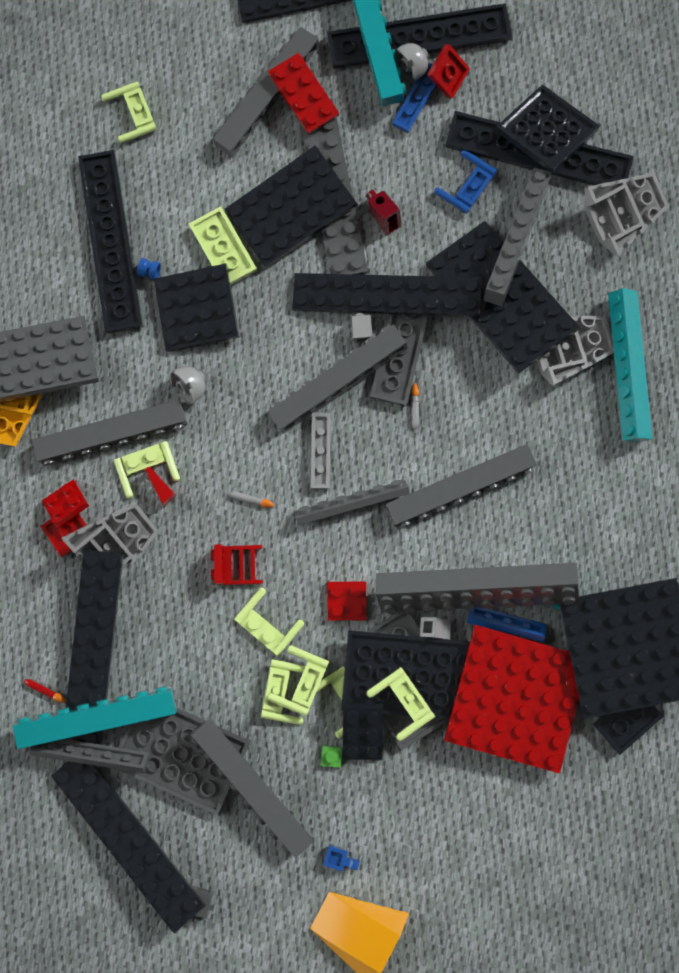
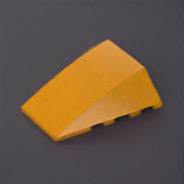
[0,393,43,447]
[310,892,409,973]

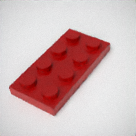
[268,52,340,135]

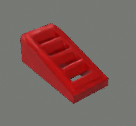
[145,467,176,506]

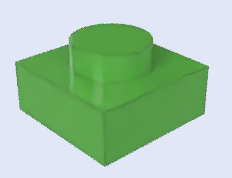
[321,745,342,768]

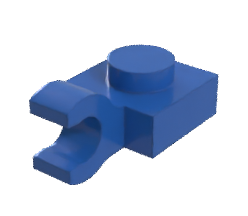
[323,845,360,871]

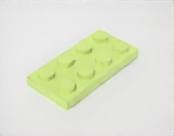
[189,207,257,285]

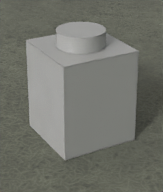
[352,313,372,343]
[420,617,451,639]

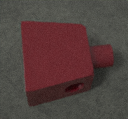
[366,189,402,236]

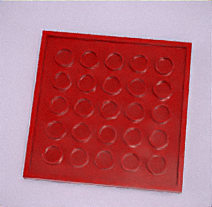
[444,625,579,774]

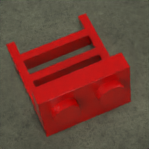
[211,544,263,585]

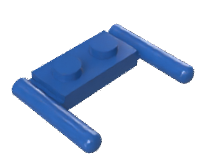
[434,150,498,214]

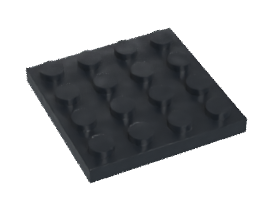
[495,84,600,173]
[154,263,240,352]

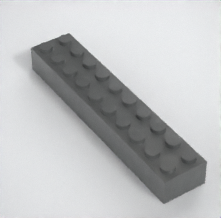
[376,562,579,614]

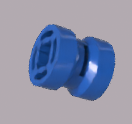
[137,258,161,280]

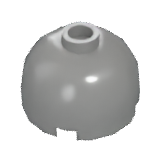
[395,43,429,82]
[169,366,205,405]

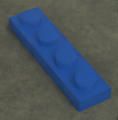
[392,62,436,134]
[467,608,546,642]

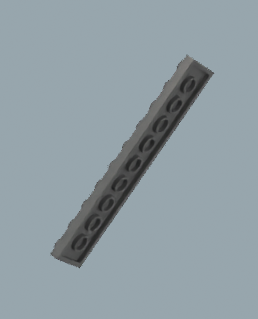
[300,98,368,274]

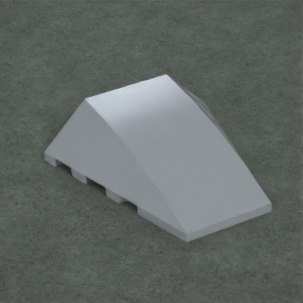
[584,172,669,256]
[537,315,614,386]
[62,502,159,580]

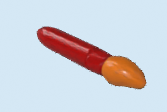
[24,679,66,703]

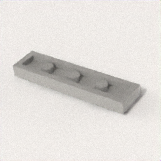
[311,413,331,489]

